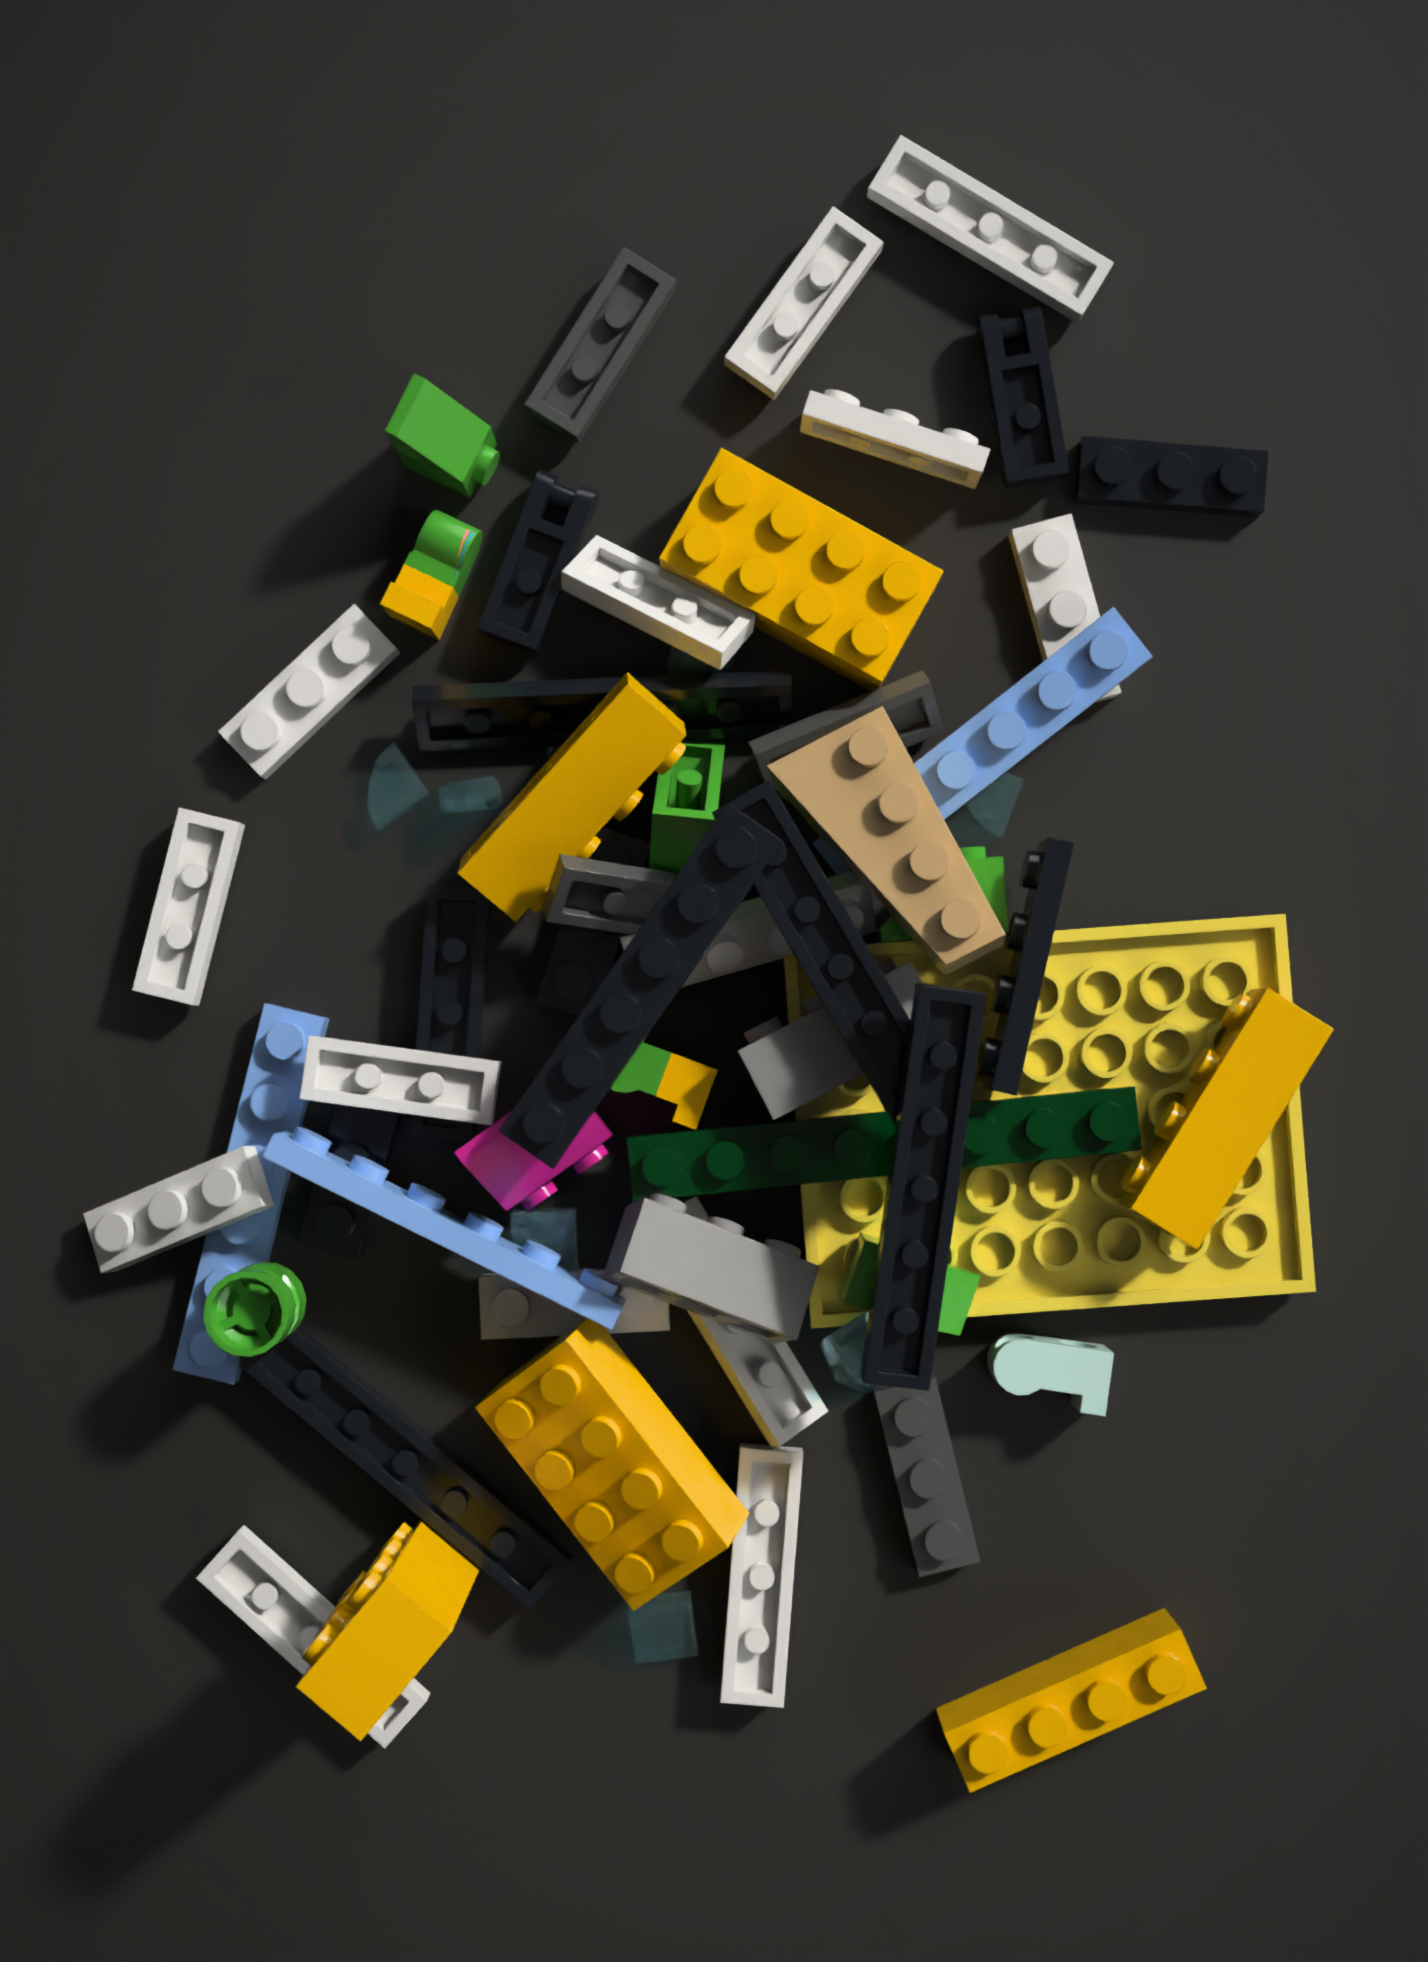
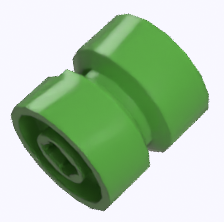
[203,1262,307,1357]

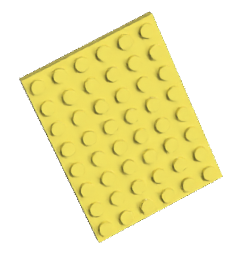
[783,914,1316,1329]

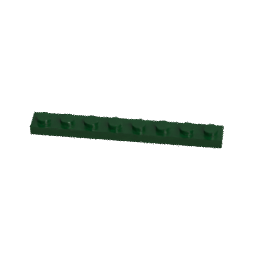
[627,1086,1142,1201]

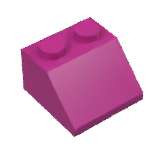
[454,1110,613,1212]

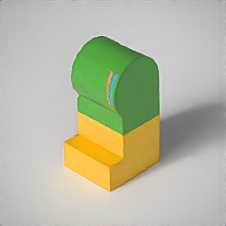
[380,509,483,640]
[611,1042,718,1130]

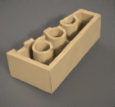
[767,706,1006,976]

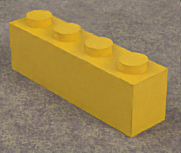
[458,672,686,922]
[1119,988,1334,1250]
[936,1608,1207,1793]

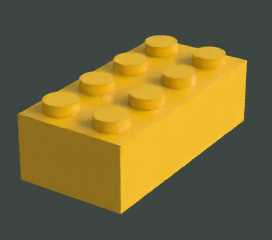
[659,448,944,691]
[475,1318,750,1611]
[296,1519,480,1742]

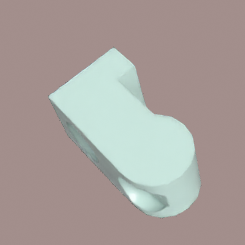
[987,1333,1114,1417]

